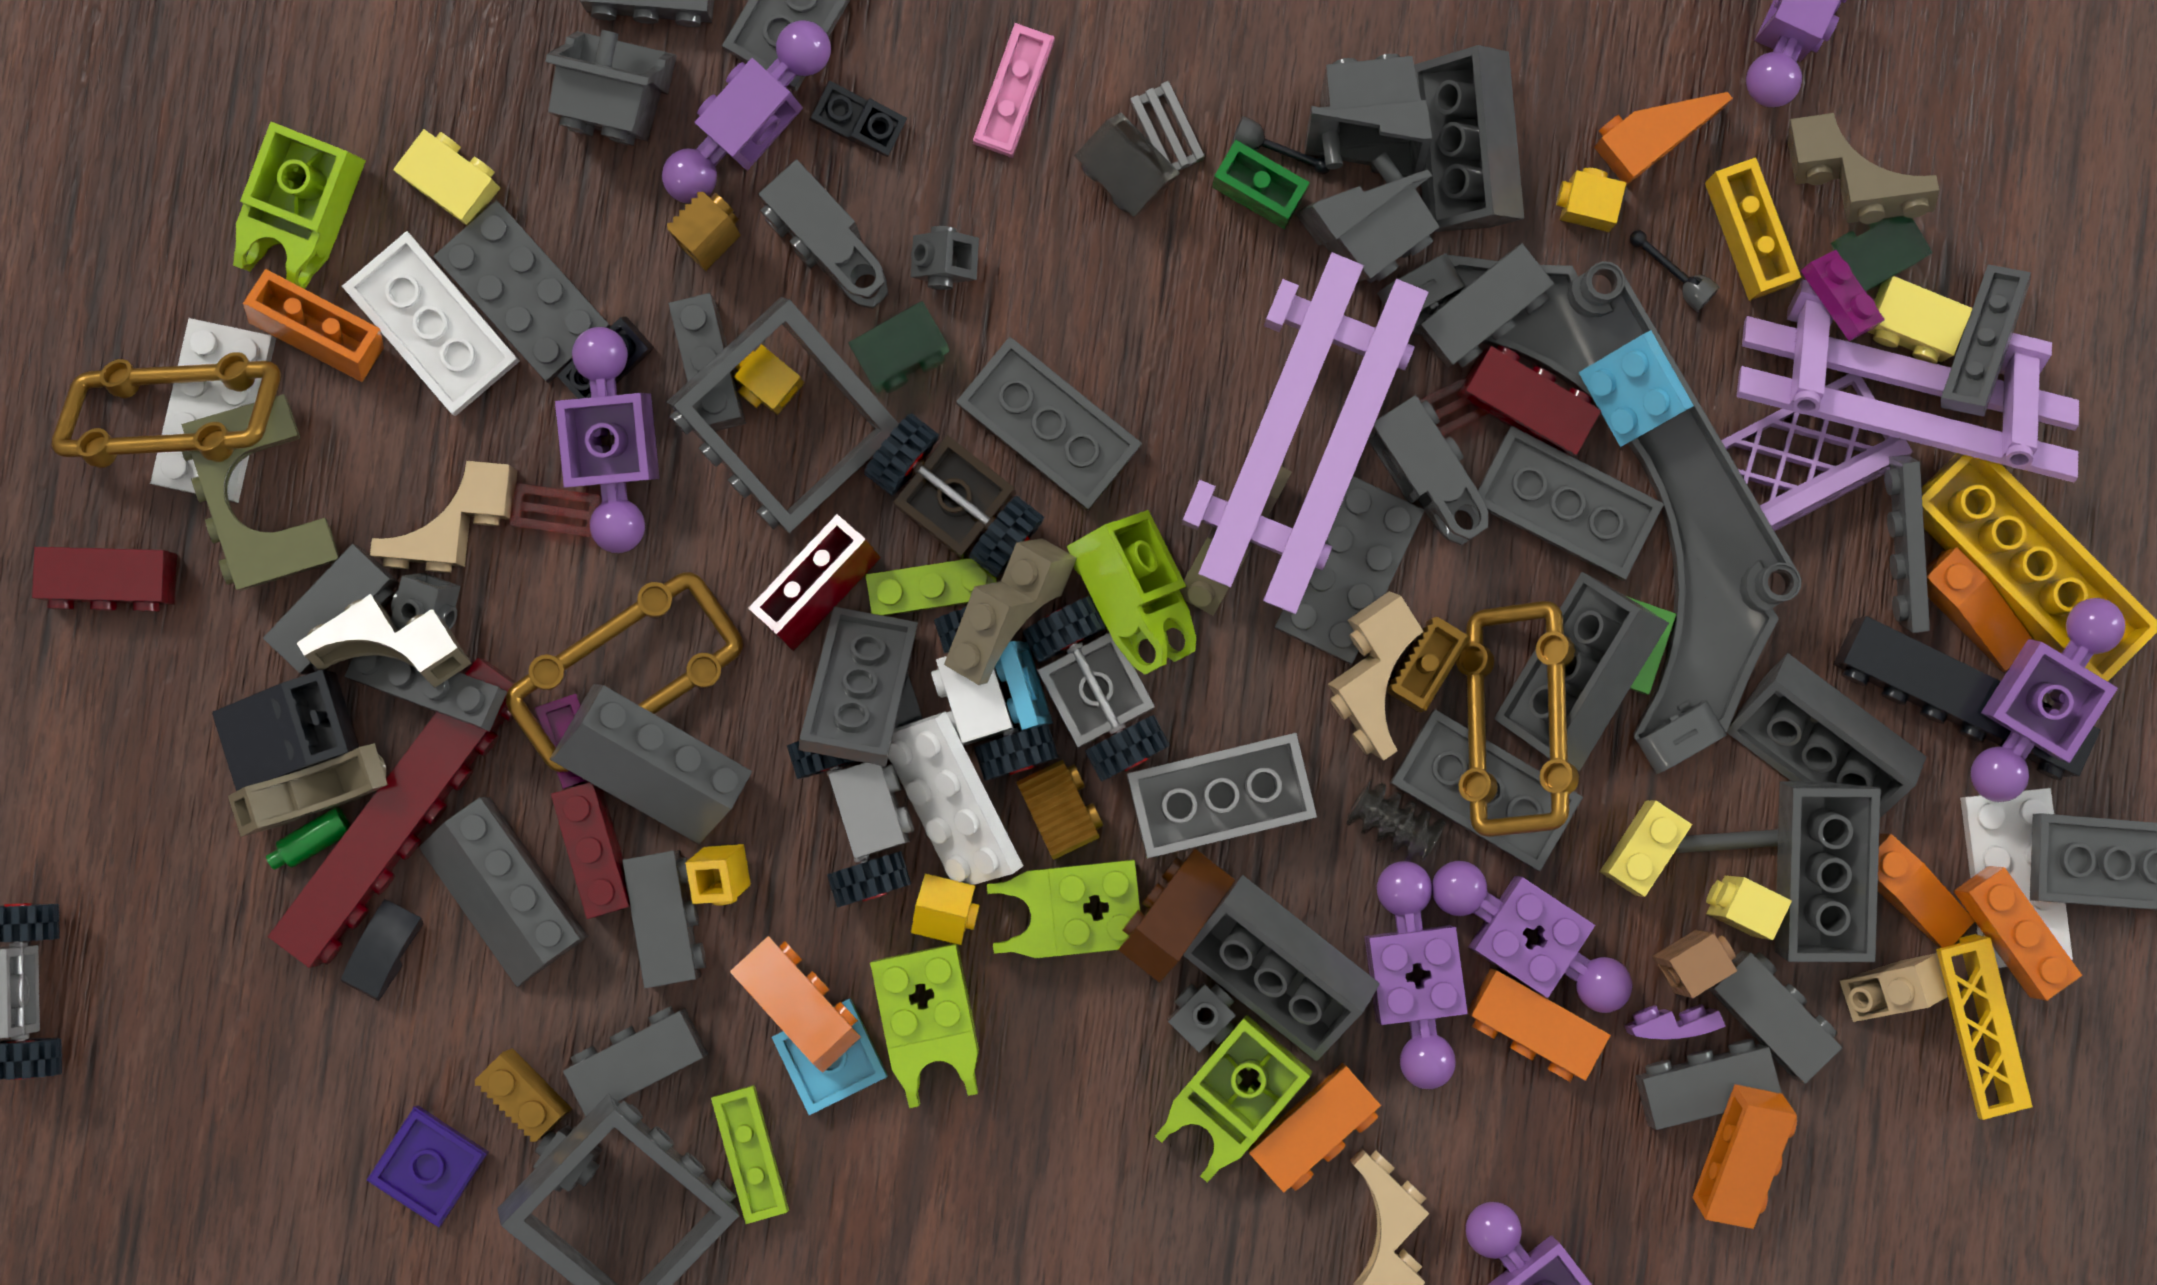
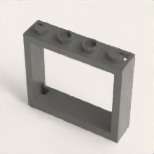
[667,297,899,533]
[497,1093,740,1285]

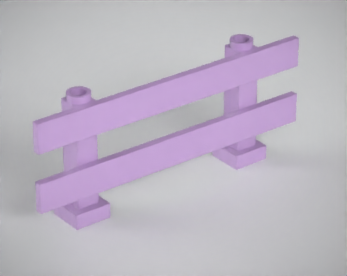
[1182,252,1428,614]
[1736,279,2079,483]

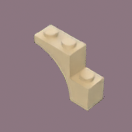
[370,461,518,573]
[1328,591,1424,760]
[1350,1148,1429,1285]

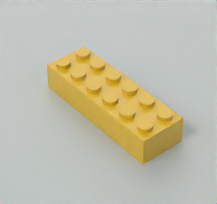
[1921,453,2157,682]

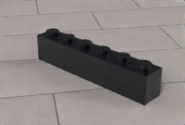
[1833,616,2101,781]

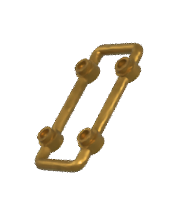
[52,352,281,468]
[506,572,743,772]
[1456,601,1579,837]

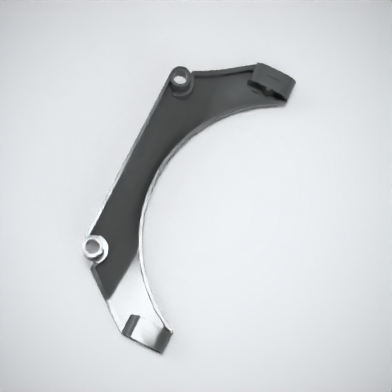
[1377,253,1802,774]

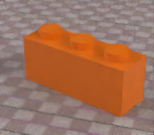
[243,269,384,382]
[1953,866,2082,1001]
[730,936,861,1073]
[1467,968,1611,1082]
[1247,1062,1381,1193]
[1692,1084,1797,1229]

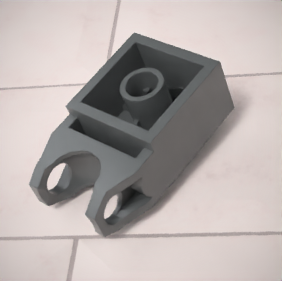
[758,159,889,309]
[1367,395,1488,546]

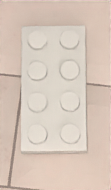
[342,231,520,416]
[150,318,276,503]
[888,711,1023,885]
[1960,788,2073,968]

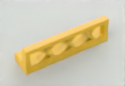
[1936,934,2033,1120]

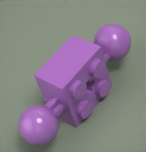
[1746,0,1847,107]
[662,20,831,204]
[555,327,660,553]
[1971,598,2125,802]
[1364,861,1468,1089]
[1432,861,1632,1013]
[1465,1202,1592,1285]

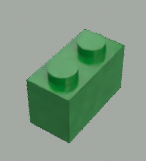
[1212,140,1310,230]

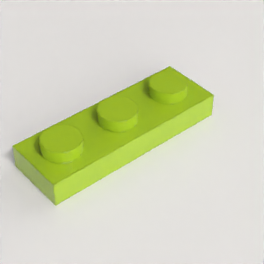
[866,558,997,616]
[711,1085,789,1224]

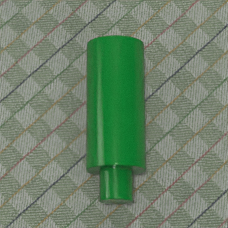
[266,806,351,870]

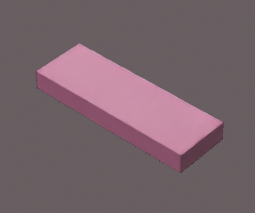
[973,23,1055,158]

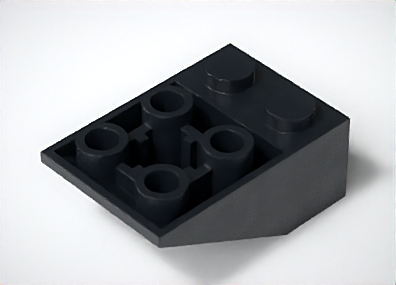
[212,670,359,791]

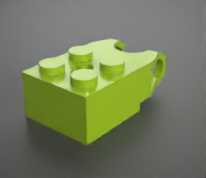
[233,122,366,289]
[1066,510,1196,675]
[987,859,1140,958]
[870,943,979,1108]
[1155,1015,1313,1183]

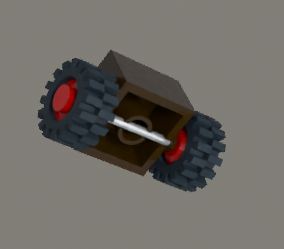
[864,413,1044,578]

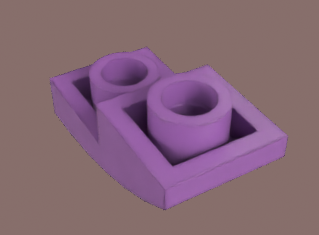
[1624,1004,1726,1039]

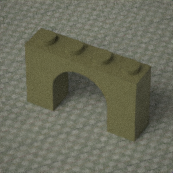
[181,394,340,591]

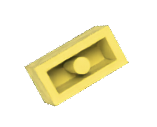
[393,129,500,226]
[1868,276,1973,364]
[1599,800,1693,897]
[1706,876,1792,940]

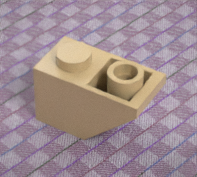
[1840,953,1948,1022]

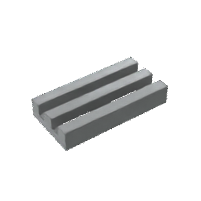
[1130,81,1205,177]

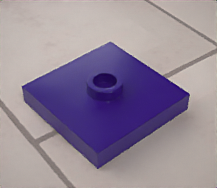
[367,1105,489,1227]

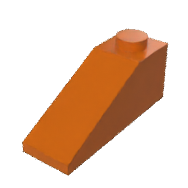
[1594,92,1733,186]
[1926,547,2034,672]
[1878,833,1975,948]

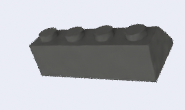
[1414,45,1524,232]
[1494,572,1669,771]
[1726,653,1927,818]
[549,684,753,844]
[1775,781,1881,962]
[419,797,589,987]

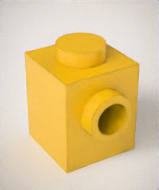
[1556,168,1626,232]
[734,344,805,415]
[685,844,751,906]
[911,874,980,945]

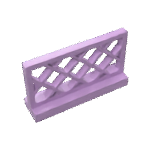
[1721,374,1913,531]

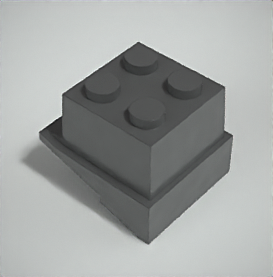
[545,30,677,146]
[1304,54,1432,177]
[1295,152,1439,283]

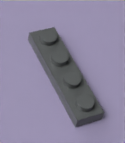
[1941,265,2031,416]
[1884,455,1930,633]
[345,655,507,732]

